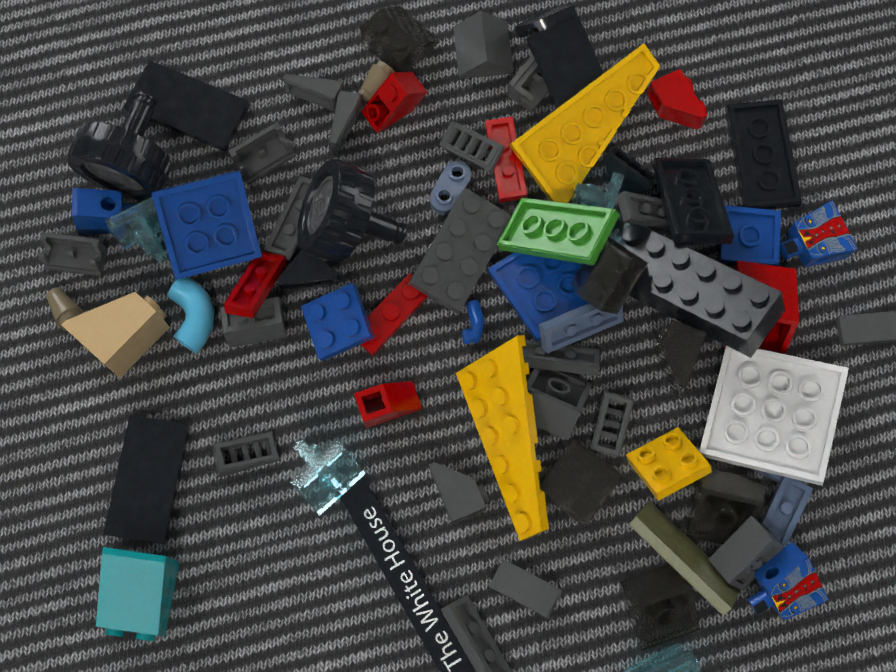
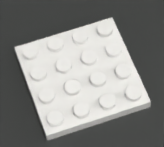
[699,346,849,486]

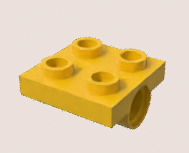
[626,427,712,501]

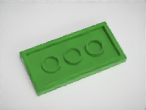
[497,198,619,265]

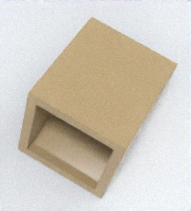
[61,292,170,378]

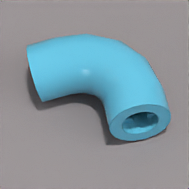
[168,277,215,354]

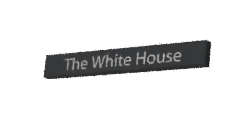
[335,474,476,672]

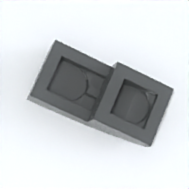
[489,559,562,619]

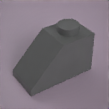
[429,462,489,525]

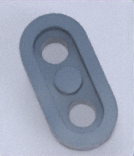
[430,161,471,215]

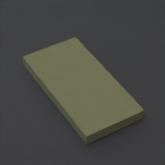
[629,501,740,616]

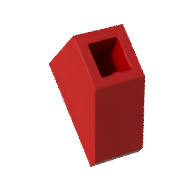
[646,69,707,130]
[361,71,428,133]
[354,381,422,429]

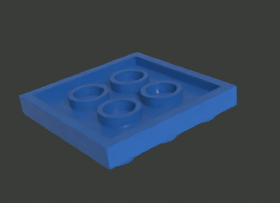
[151,170,262,280]
[488,253,610,342]

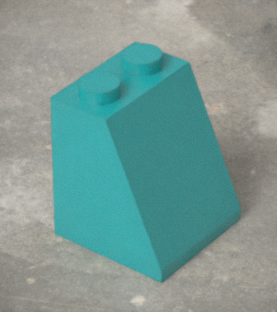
[96,547,180,642]

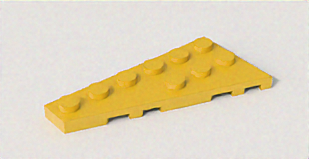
[509,43,660,203]
[456,335,549,541]

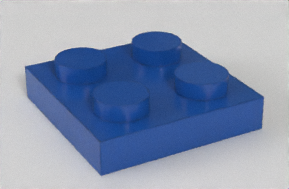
[718,205,781,266]
[301,283,374,361]

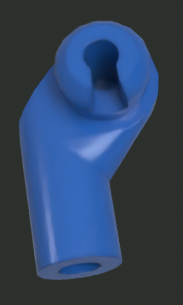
[461,300,485,344]

